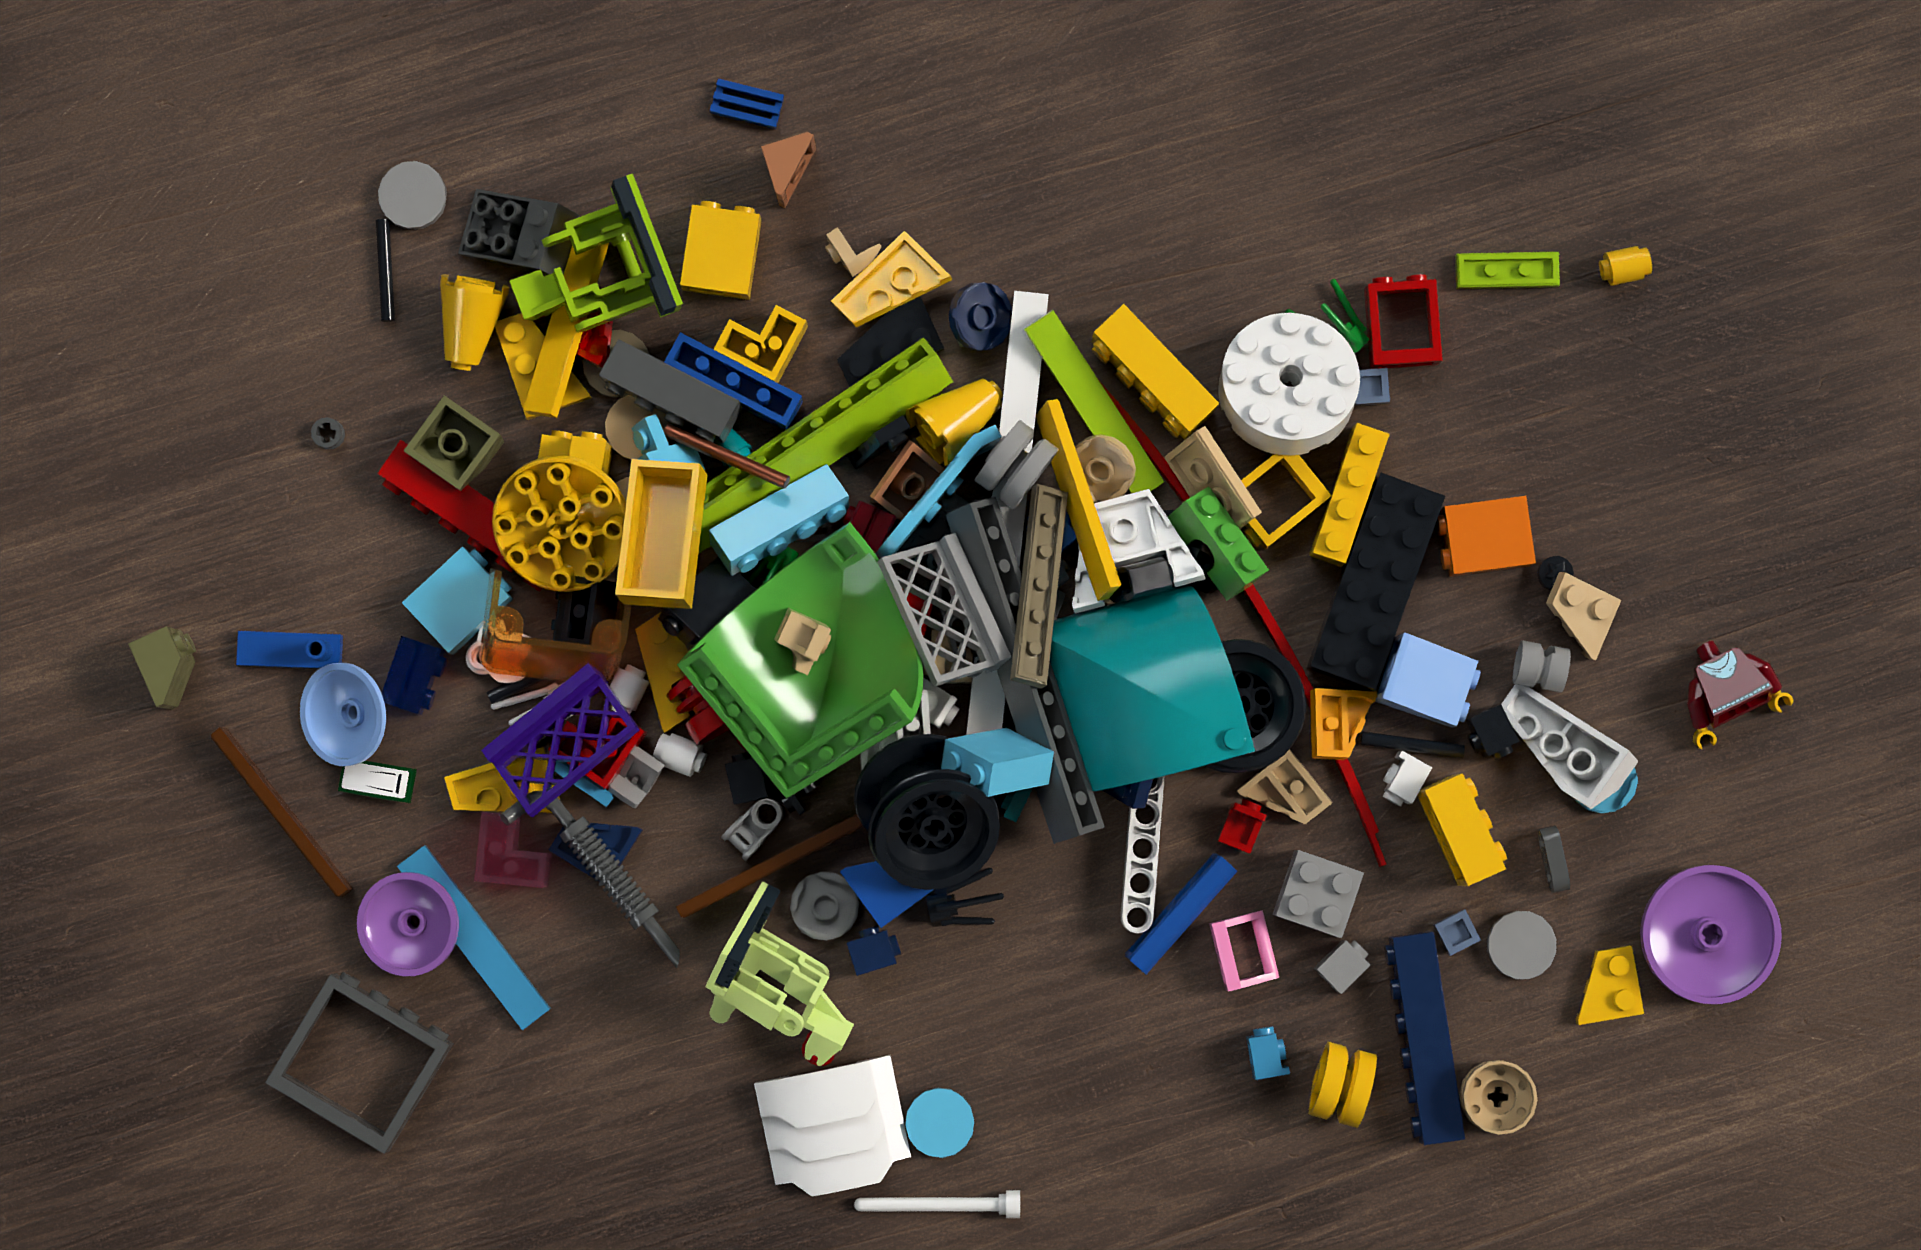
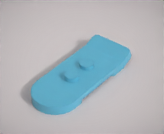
[876,425,1002,558]

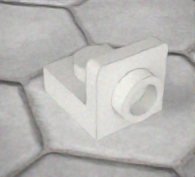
[923,678,959,728]

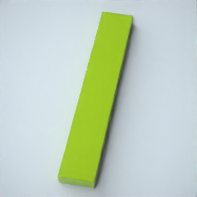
[1023,310,1164,494]

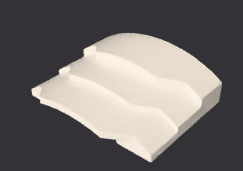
[754,1055,911,1197]

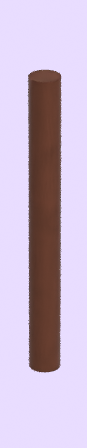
[664,424,790,489]

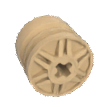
[1459,1060,1538,1135]

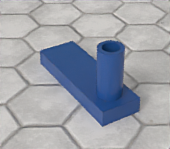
[236,631,343,669]

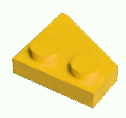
[1576,945,1644,1025]

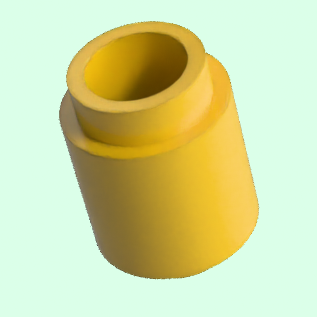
[1599,246,1652,286]

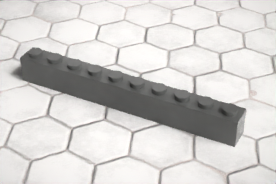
[945,497,1105,844]

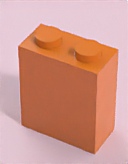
[1436,496,1536,577]

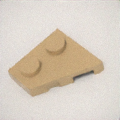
[1546,572,1621,660]
[1237,749,1332,824]

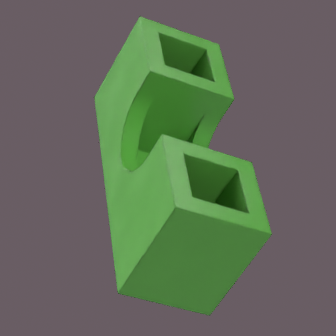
[1168,486,1269,601]

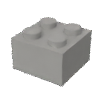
[1273,850,1364,938]

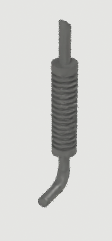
[500,791,680,968]

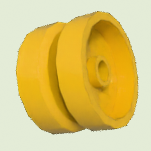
[1309,1041,1377,1128]

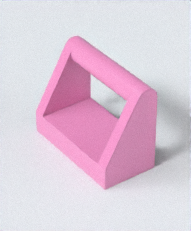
[1209,910,1279,992]

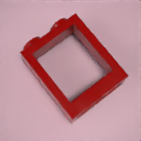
[1364,274,1443,369]

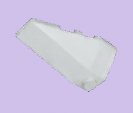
[1501,684,1638,809]

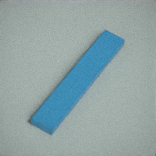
[397,845,551,1030]

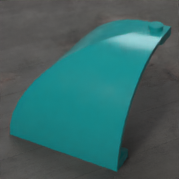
[1050,584,1255,791]

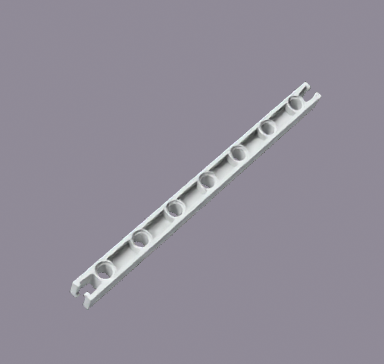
[966,291,1049,735]

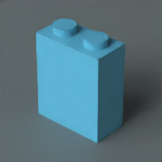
[402,546,513,655]
[941,728,1054,797]

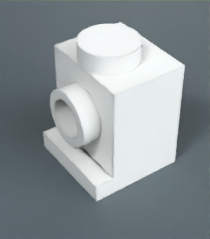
[1383,751,1432,807]

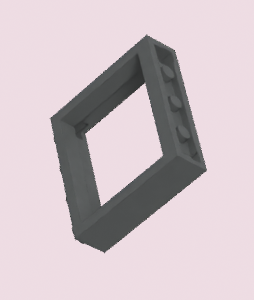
[265,972,454,1154]

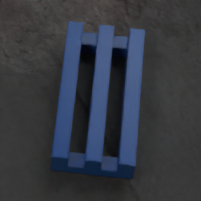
[710,79,784,130]

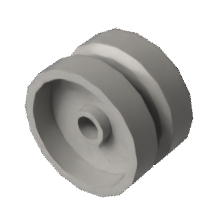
[975,420,1059,510]

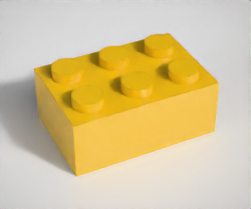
[1417,773,1507,886]

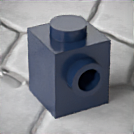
[847,925,901,976]

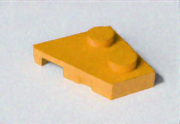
[1310,688,1377,760]

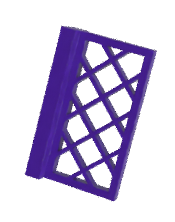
[481,663,640,818]

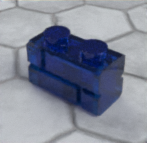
[381,636,447,715]

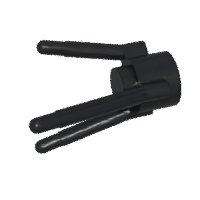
[926,867,1004,926]

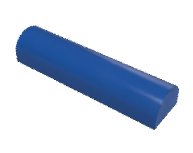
[1125,853,1238,975]

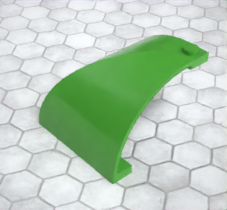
[677,522,923,799]

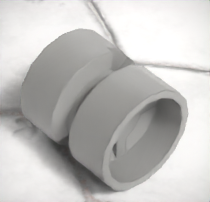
[1513,640,1571,693]

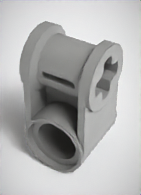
[721,798,785,861]

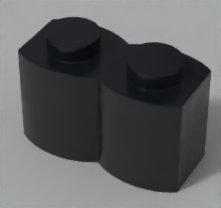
[1110,557,1174,603]

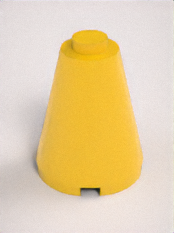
[440,274,510,371]
[906,378,1003,466]

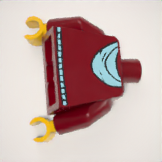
[1687,641,1793,749]

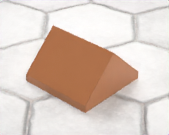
[761,132,816,208]
[870,440,945,522]

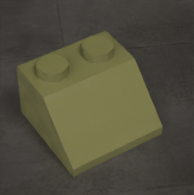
[404,395,504,491]
[128,626,196,710]

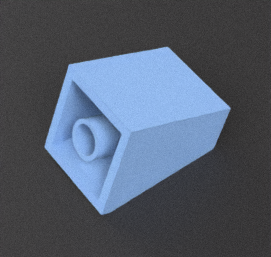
[1375,632,1481,728]

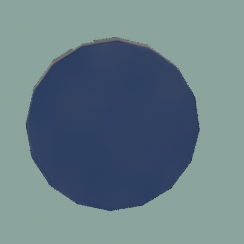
[949,282,1012,350]

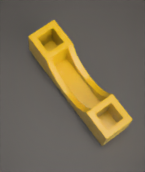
[1309,423,1390,567]

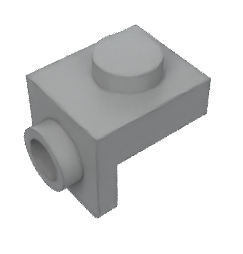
[608,746,665,808]

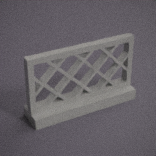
[877,533,1011,687]

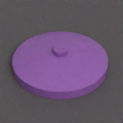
[1640,865,1782,1004]

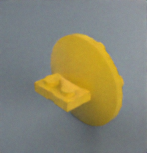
[492,455,626,592]

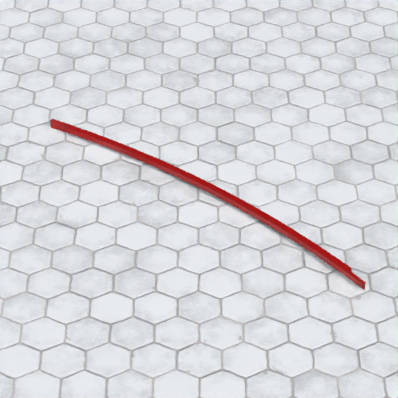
[1099,381,1387,867]

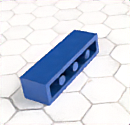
[664,332,803,431]

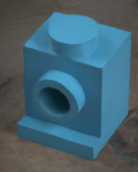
[1246,1026,1290,1080]

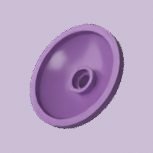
[357,872,459,976]

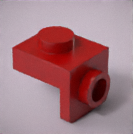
[1217,799,1267,854]

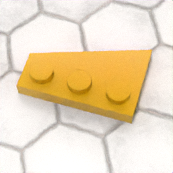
[831,231,952,327]
[495,313,592,420]
[444,747,560,813]

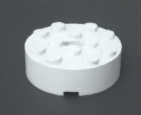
[1218,313,1360,455]

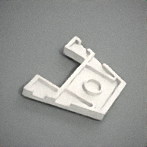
[1072,489,1205,614]

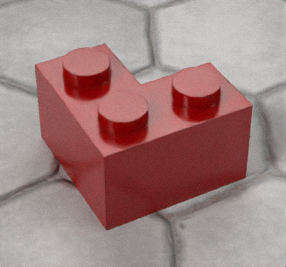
[548,718,648,789]

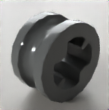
[311,417,345,450]

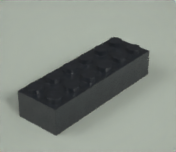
[1307,472,1445,691]

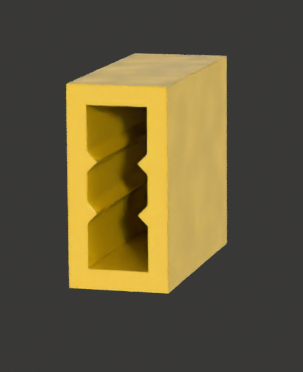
[680,201,762,300]

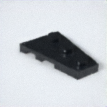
[837,296,944,387]

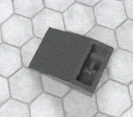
[458,189,580,276]

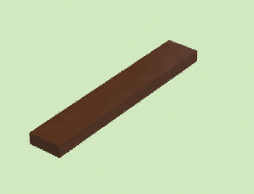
[211,727,353,897]
[676,814,863,918]

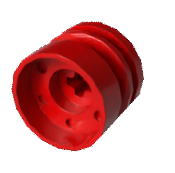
[666,675,729,745]

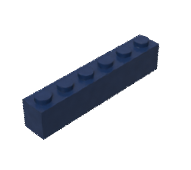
[1384,931,1465,1145]

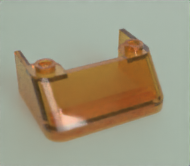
[479,568,631,684]

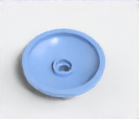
[300,663,386,766]

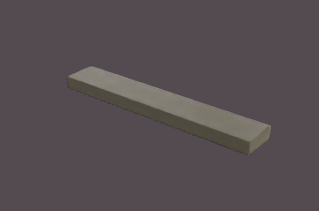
[1010,484,1068,689]

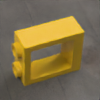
[1241,454,1332,550]

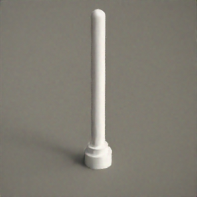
[854,1190,1020,1218]

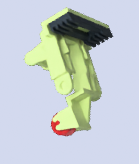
[705,881,854,1066]

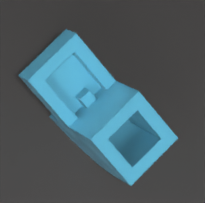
[632,414,705,470]

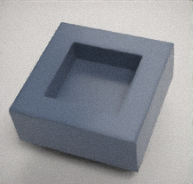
[1354,368,1390,406]
[1433,909,1481,956]

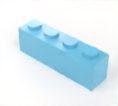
[709,464,849,576]

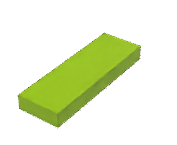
[1455,252,1560,289]

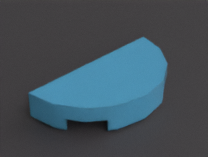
[555,761,613,807]

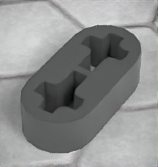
[1538,826,1570,893]

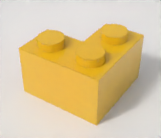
[713,305,808,383]
[538,430,613,476]

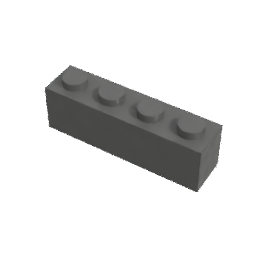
[599,339,743,443]

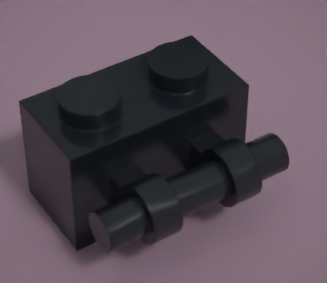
[550,576,618,651]

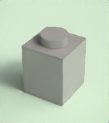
[1313,939,1370,994]

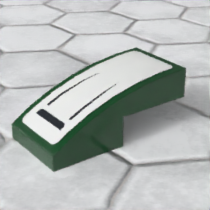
[338,761,417,803]

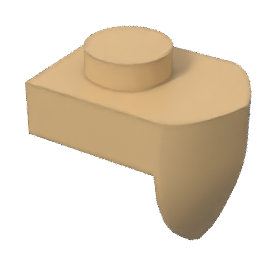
[825,227,881,277]

